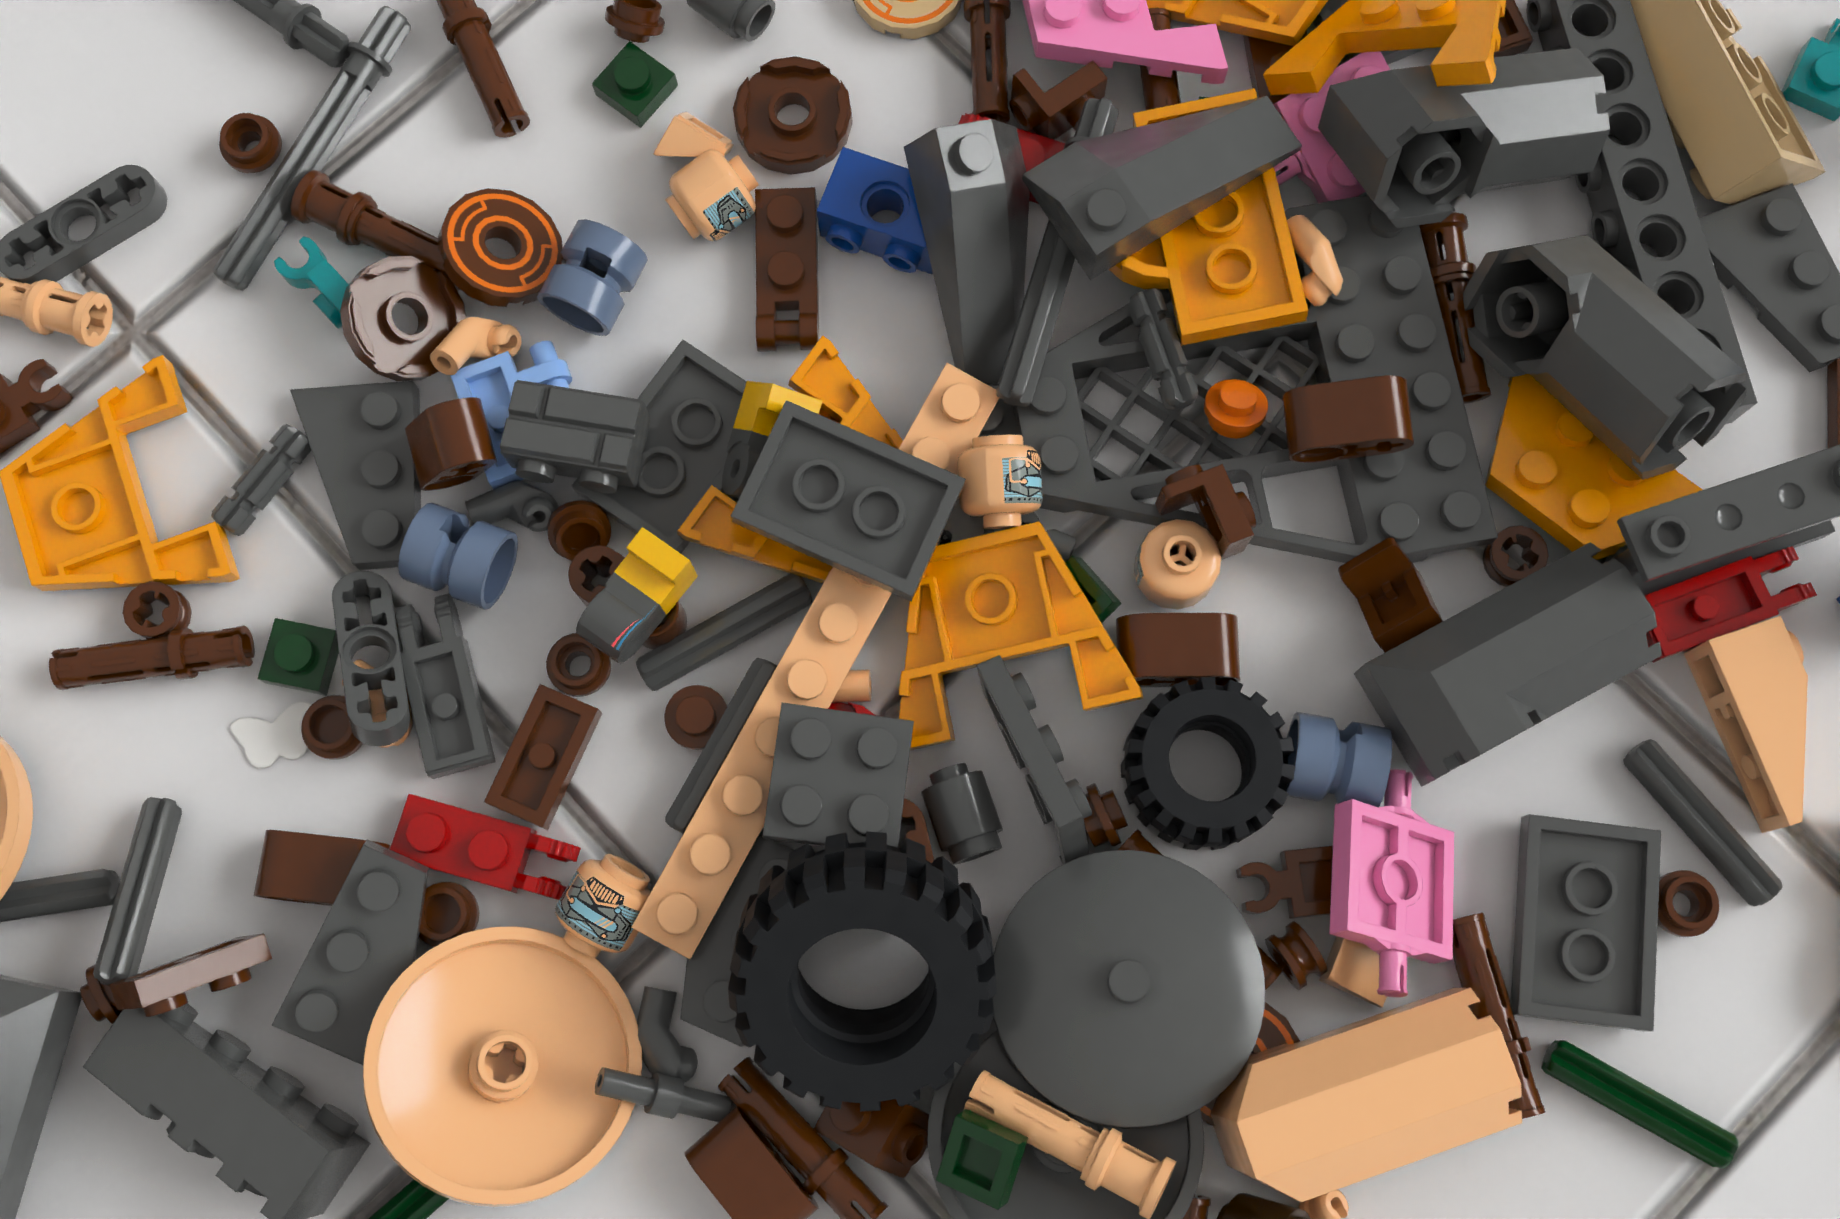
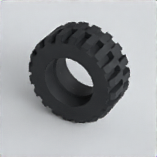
[728,831,997,1112]

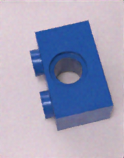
[817,147,933,274]

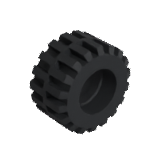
[1121,677,1295,850]

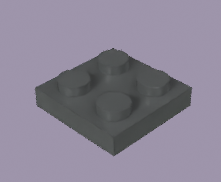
[762,702,914,847]

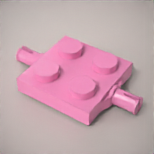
[1273,51,1390,203]
[1329,769,1454,997]

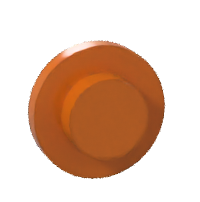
[1204,379,1268,439]

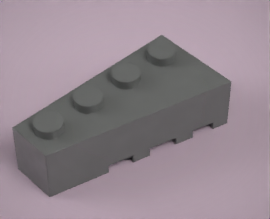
[83,1004,371,1219]

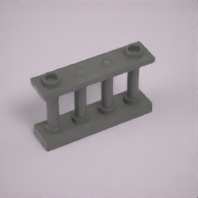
[1597,444,1840,595]

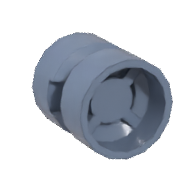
[537,219,648,336]
[398,503,518,610]
[1285,712,1392,807]

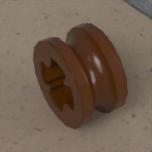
[1483,525,1549,587]
[122,581,192,639]
[1265,921,1328,990]

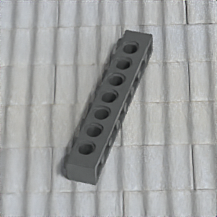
[1526,0,1758,424]

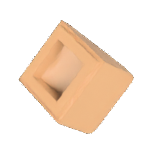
[653,112,734,157]
[1319,936,1387,1008]

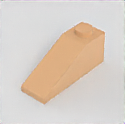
[1684,616,1808,833]

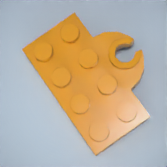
[1109,88,1308,346]

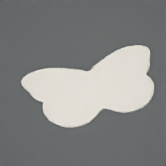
[230,701,312,769]

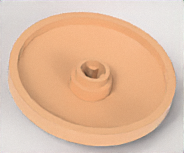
[363,926,642,1207]

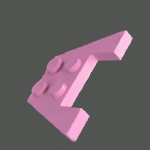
[1022,0,1228,84]

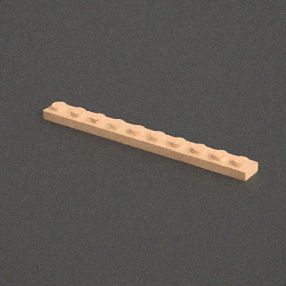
[631,363,999,959]

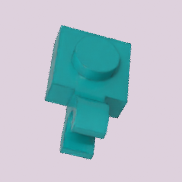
[1781,18,1840,122]
[274,236,349,329]

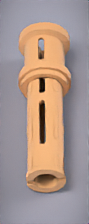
[0,277,113,347]
[964,1070,1177,1219]

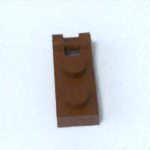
[755,187,819,352]

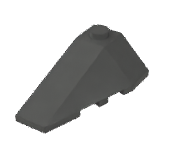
[1022,96,1302,281]
[904,119,1030,385]

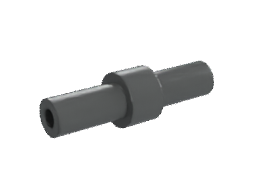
[595,1067,732,1122]

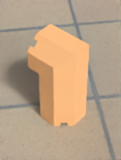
[1210,988,1522,1202]

